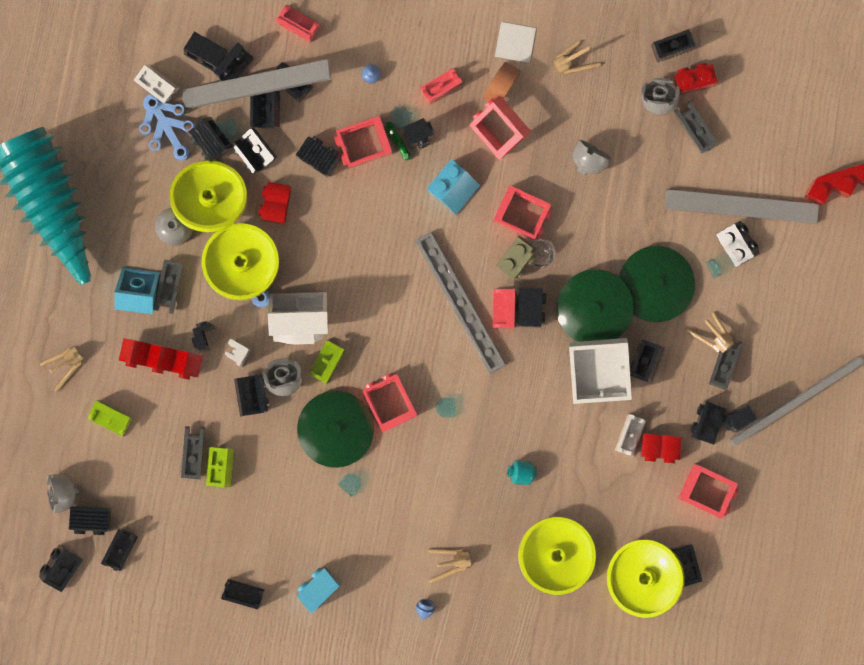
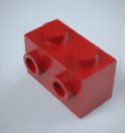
[673,63,718,95]

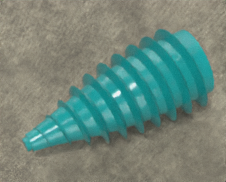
[0,127,91,285]

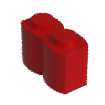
[259,182,292,225]
[640,434,682,464]

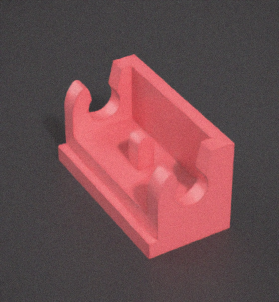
[276,5,321,42]
[420,68,462,105]
[493,289,515,329]

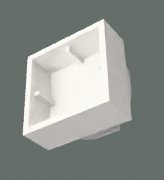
[268,292,328,344]
[569,338,632,404]

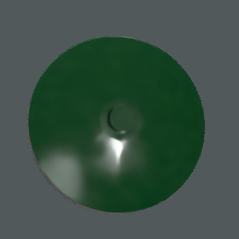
[619,246,695,323]
[557,269,634,342]
[297,391,374,468]

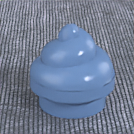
[362,64,381,84]
[415,599,435,620]

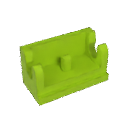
[308,340,345,384]
[88,401,132,437]
[206,447,234,487]

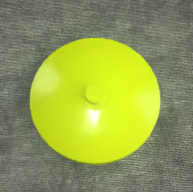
[170,161,247,232]
[202,223,279,301]
[518,517,596,595]
[607,540,684,618]

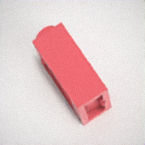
[469,97,531,160]
[334,116,392,169]
[493,185,553,241]
[363,373,417,432]
[678,464,739,519]

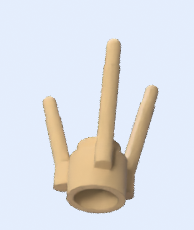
[553,41,601,75]
[687,312,734,353]
[40,347,84,392]
[428,549,471,583]

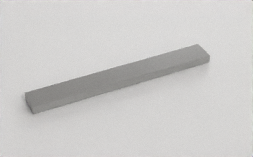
[182,59,332,110]
[664,190,819,224]
[415,231,506,374]
[729,357,864,446]

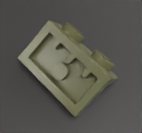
[496,235,537,282]

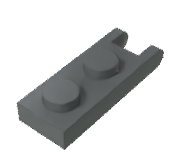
[674,100,718,154]
[154,260,184,314]
[709,341,743,390]
[181,426,205,479]

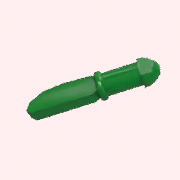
[386,121,411,161]

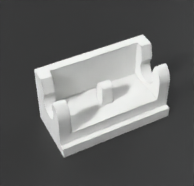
[134,65,180,103]
[225,339,252,367]
[615,414,646,457]

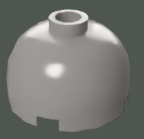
[641,78,680,115]
[572,140,611,175]
[155,208,193,246]
[263,358,302,397]
[46,474,79,513]

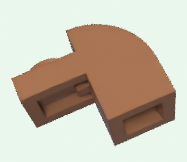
[483,62,521,101]

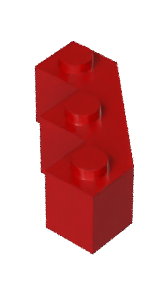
[804,164,864,206]
[119,338,203,380]

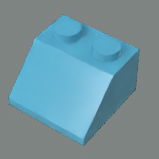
[427,159,480,215]
[115,267,160,314]
[296,567,341,614]

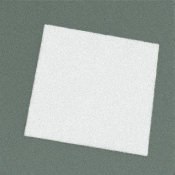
[495,22,536,63]

